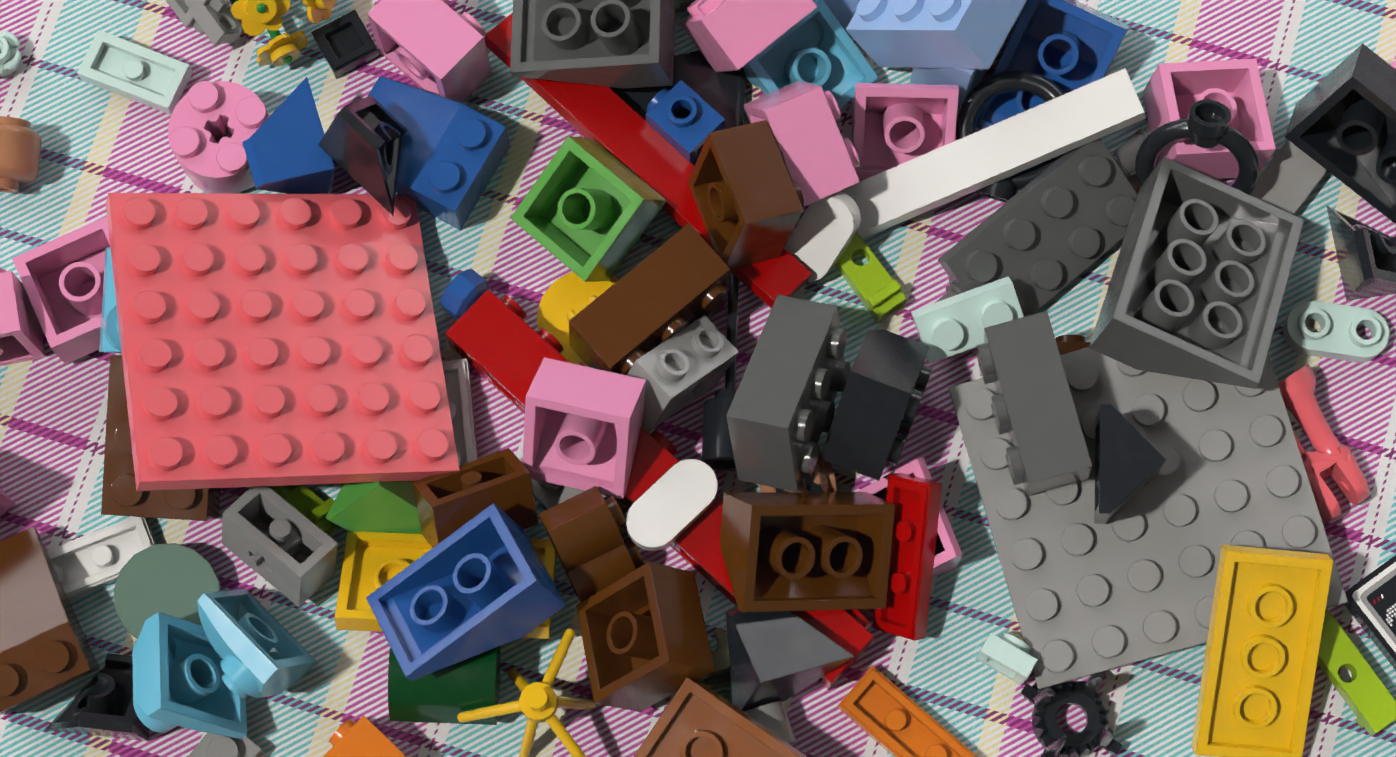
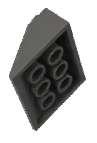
[510,0,675,89]
[1089,156,1304,389]

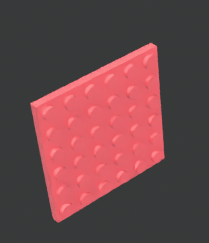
[106,193,460,491]

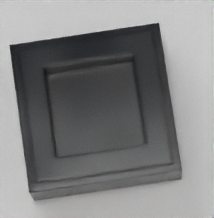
[311,10,380,79]

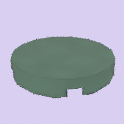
[114,543,220,639]

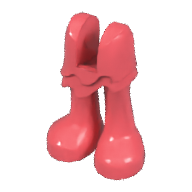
[1278,364,1370,522]

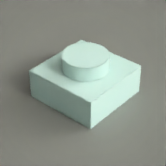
[975,633,1038,685]

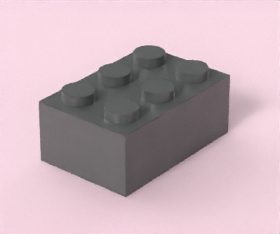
[726,295,851,493]
[976,311,1092,495]

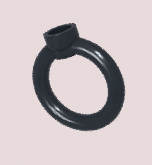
[956,70,1065,203]
[1135,100,1260,195]

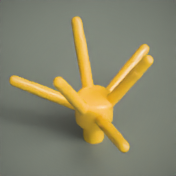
[457,628,596,757]

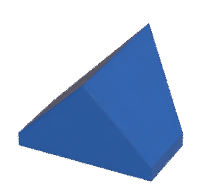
[242,77,335,194]

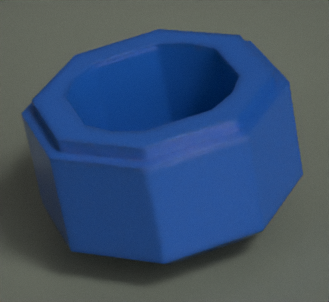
[440,269,490,320]

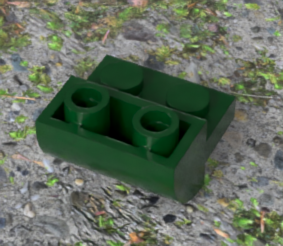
[388,645,502,725]

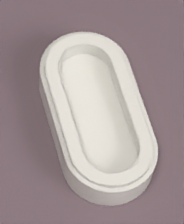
[784,191,861,281]
[626,459,718,551]

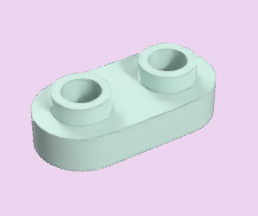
[1283,301,1389,362]

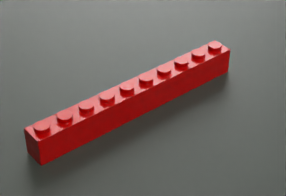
[445,289,874,690]

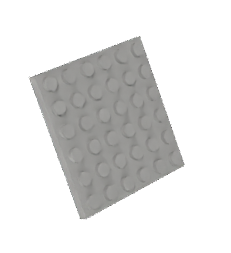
[949,347,1348,690]

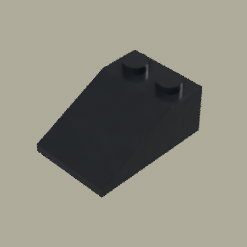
[1285,43,1396,224]

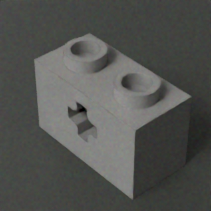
[627,315,739,431]
[222,486,338,607]

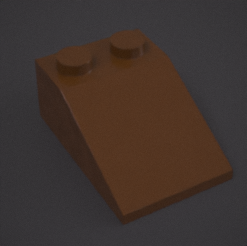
[0,526,100,715]

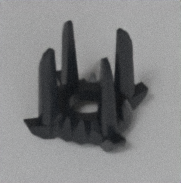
[1020,672,1123,757]

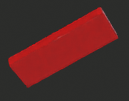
[873,473,942,641]

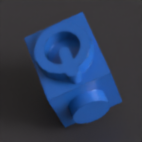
[646,80,725,166]

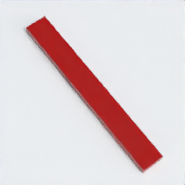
[484,12,812,309]

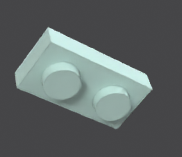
[77,30,193,115]
[911,276,1024,364]

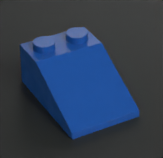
[976,0,1130,130]
[332,76,510,230]
[366,503,566,681]

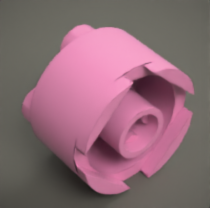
[168,81,269,194]

